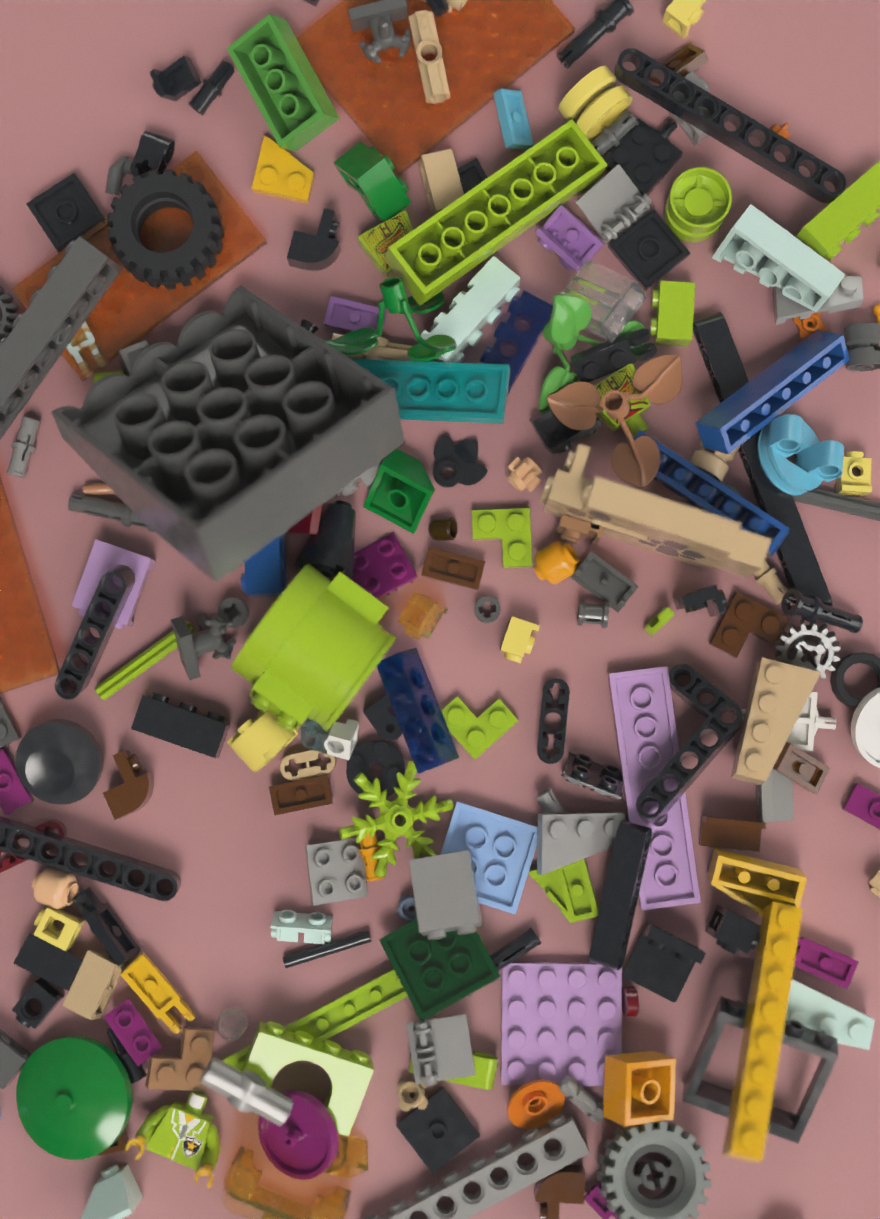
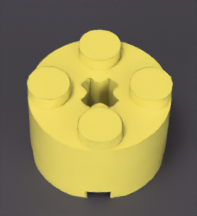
[227,710,298,773]

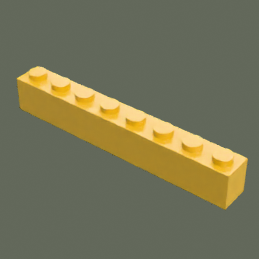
[722,902,803,1163]

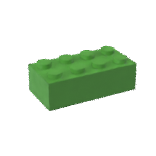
[226,13,340,152]

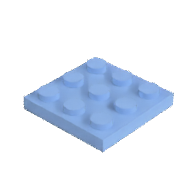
[440,801,538,915]

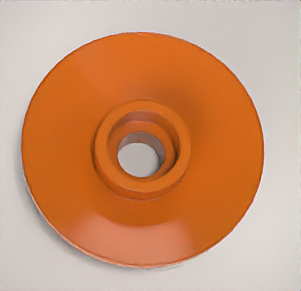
[507,1080,565,1129]

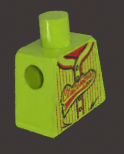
[357,210,413,279]
[595,364,651,437]

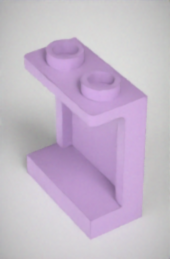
[71,539,156,630]

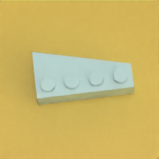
[712,204,846,312]
[420,256,521,363]
[746,961,875,1050]

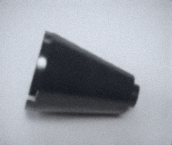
[295,500,356,581]

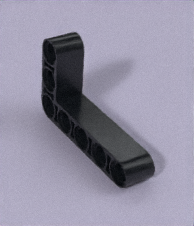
[636,664,743,823]

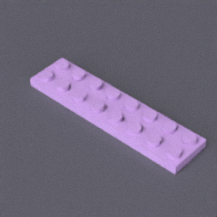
[608,666,701,910]

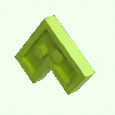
[471,508,532,568]
[436,696,519,760]

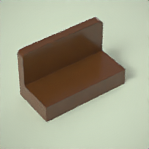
[699,815,766,852]

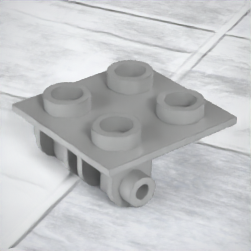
[575,164,653,247]
[305,838,368,906]
[406,1014,476,1086]

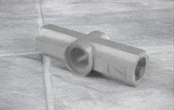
[200,1057,294,1126]

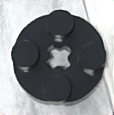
[346,740,405,798]

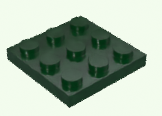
[379,919,502,1022]

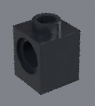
[12,978,64,1029]

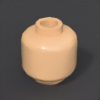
[32,866,79,910]

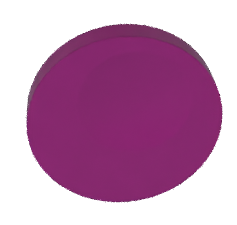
[258,1090,339,1180]

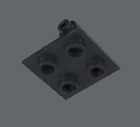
[561,752,624,800]

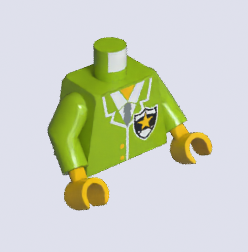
[124,1091,221,1189]

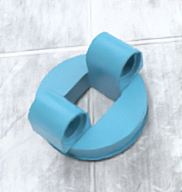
[757,414,844,495]

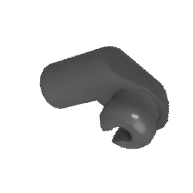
[105,156,133,195]

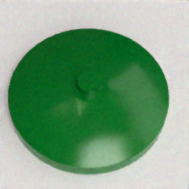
[16,1035,132,1160]

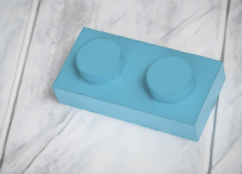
[493,89,534,150]

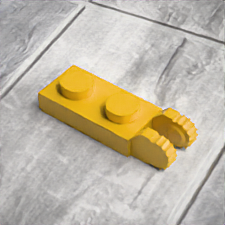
[120,952,196,1034]

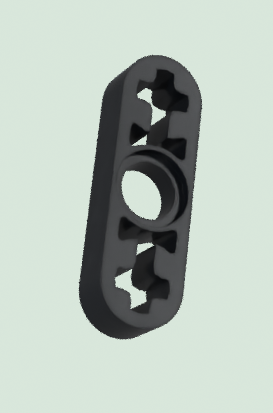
[537,678,570,764]

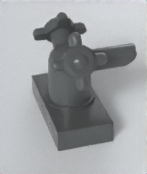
[348,0,411,64]
[171,613,236,680]

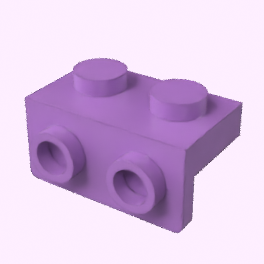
[535,204,605,271]

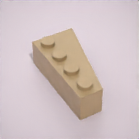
[730,658,821,785]

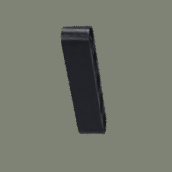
[55,565,135,700]
[589,820,652,970]

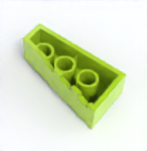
[796,160,880,261]

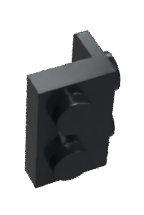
[529,407,602,454]

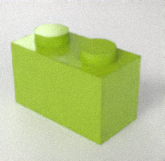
[649,280,695,347]

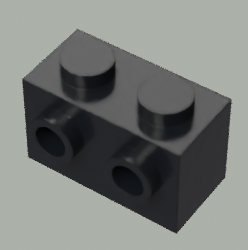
[705,904,761,955]

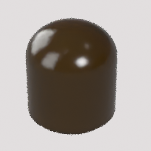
[428,517,458,541]

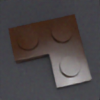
[709,592,789,658]

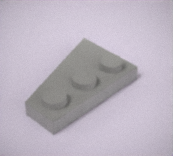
[773,276,864,325]
[537,811,625,875]

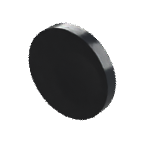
[15,719,103,805]

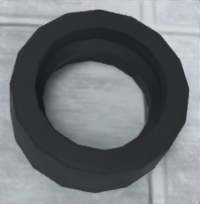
[830,652,880,708]

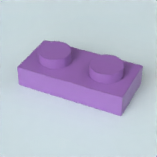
[323,296,387,337]

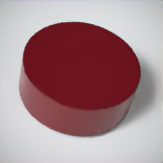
[622,986,639,1017]

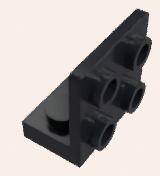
[622,922,706,1003]

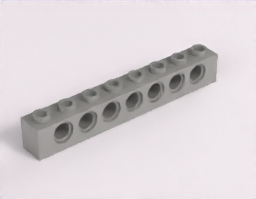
[365,1114,590,1219]

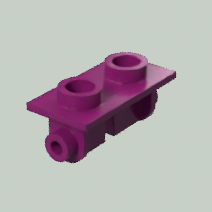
[104,998,163,1066]

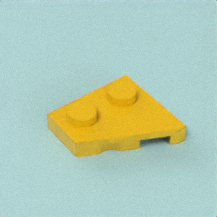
[252,136,315,204]

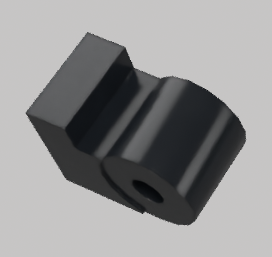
[363,695,403,741]

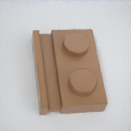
[555,514,604,545]

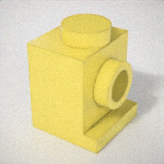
[662,0,706,39]
[835,451,872,496]
[500,616,540,664]
[34,907,86,951]

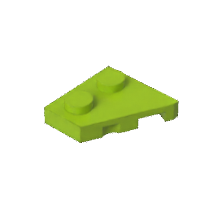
[529,858,599,923]

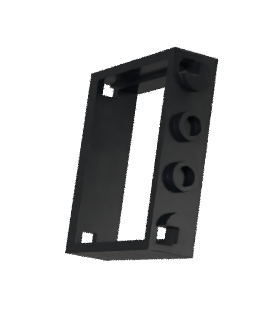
[683,996,839,1143]

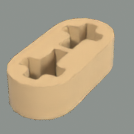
[280,748,336,781]

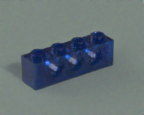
[480,290,553,396]
[376,648,459,774]

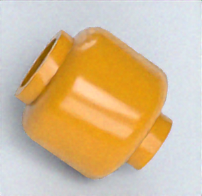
[533,541,579,584]

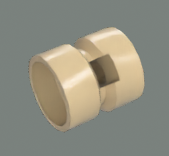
[689,440,740,483]

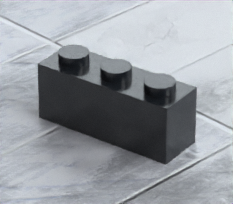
[131,692,231,758]

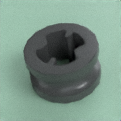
[474,596,501,623]

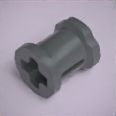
[577,600,609,628]

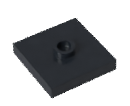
[26,173,107,254]
[608,209,690,291]
[396,1086,480,1174]

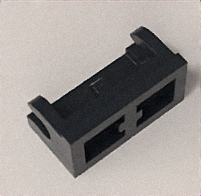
[13,933,83,991]

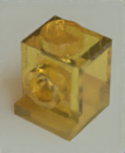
[397,592,448,640]

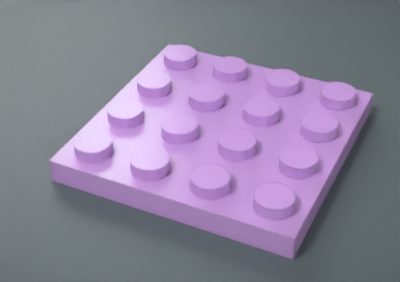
[501,962,622,1086]

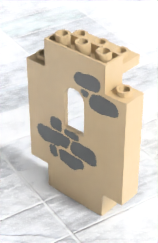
[540,444,771,578]

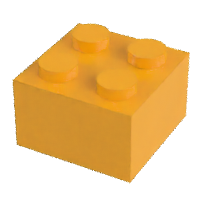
[603,1051,676,1126]

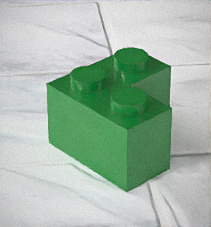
[333,142,411,223]

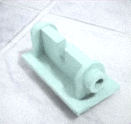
[270,910,333,945]

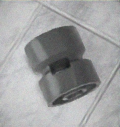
[844,323,880,372]

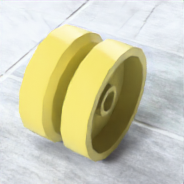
[558,65,633,141]

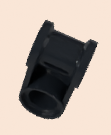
[130,130,175,178]

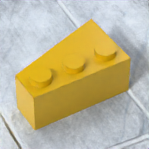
[707,848,807,917]

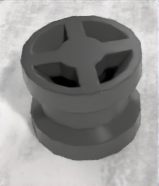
[218,597,250,628]

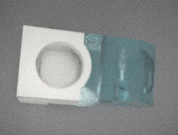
[301,718,359,760]

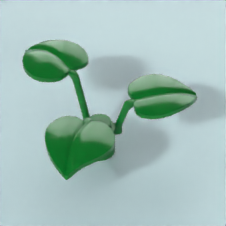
[325,277,457,362]

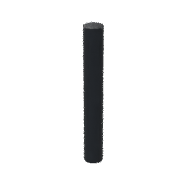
[283,930,372,968]

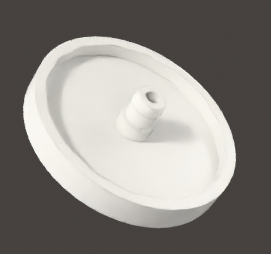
[851,687,880,768]

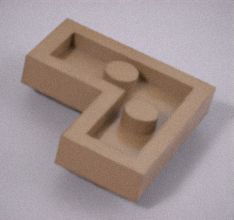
[145,1027,215,1091]

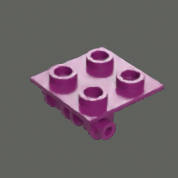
[352,532,418,599]

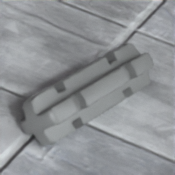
[558,1075,605,1123]

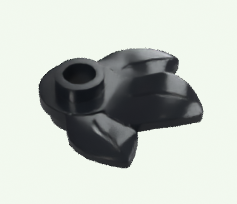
[433,436,488,488]

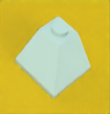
[81,1164,143,1219]

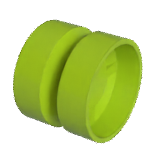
[664,167,732,243]

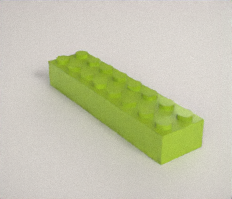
[384,119,608,306]

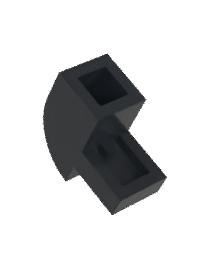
[287,208,341,271]

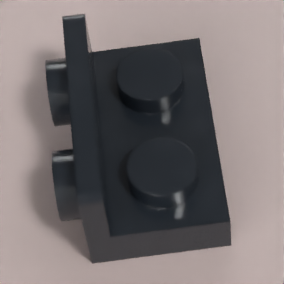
[673,585,727,617]

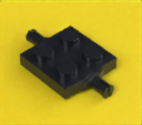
[603,118,683,196]

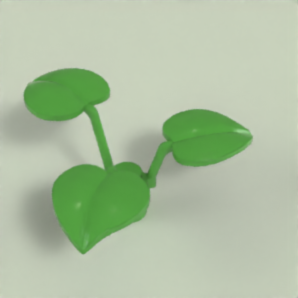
[538,294,645,412]

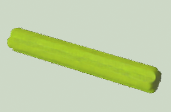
[95,621,196,700]

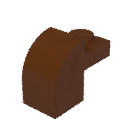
[103,750,154,820]
[534,1165,586,1219]

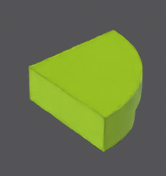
[644,607,675,637]

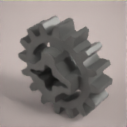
[775,619,840,679]

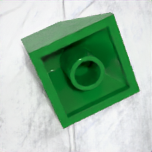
[363,448,435,534]

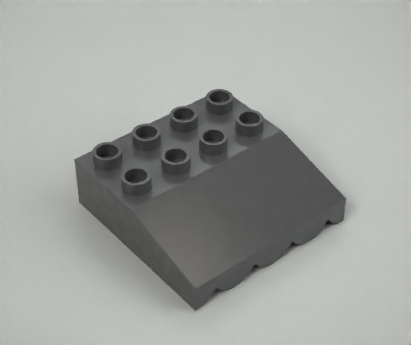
[51,285,405,583]

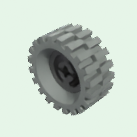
[596,1121,712,1219]

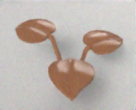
[547,354,683,488]

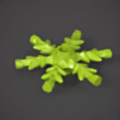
[338,760,454,878]

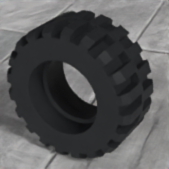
[107,169,224,290]

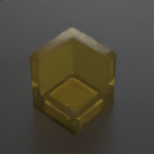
[324,1133,368,1179]

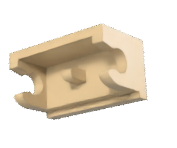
[418,149,464,217]
[62,950,127,1020]

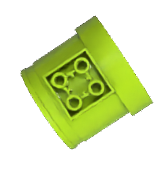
[230,564,397,732]

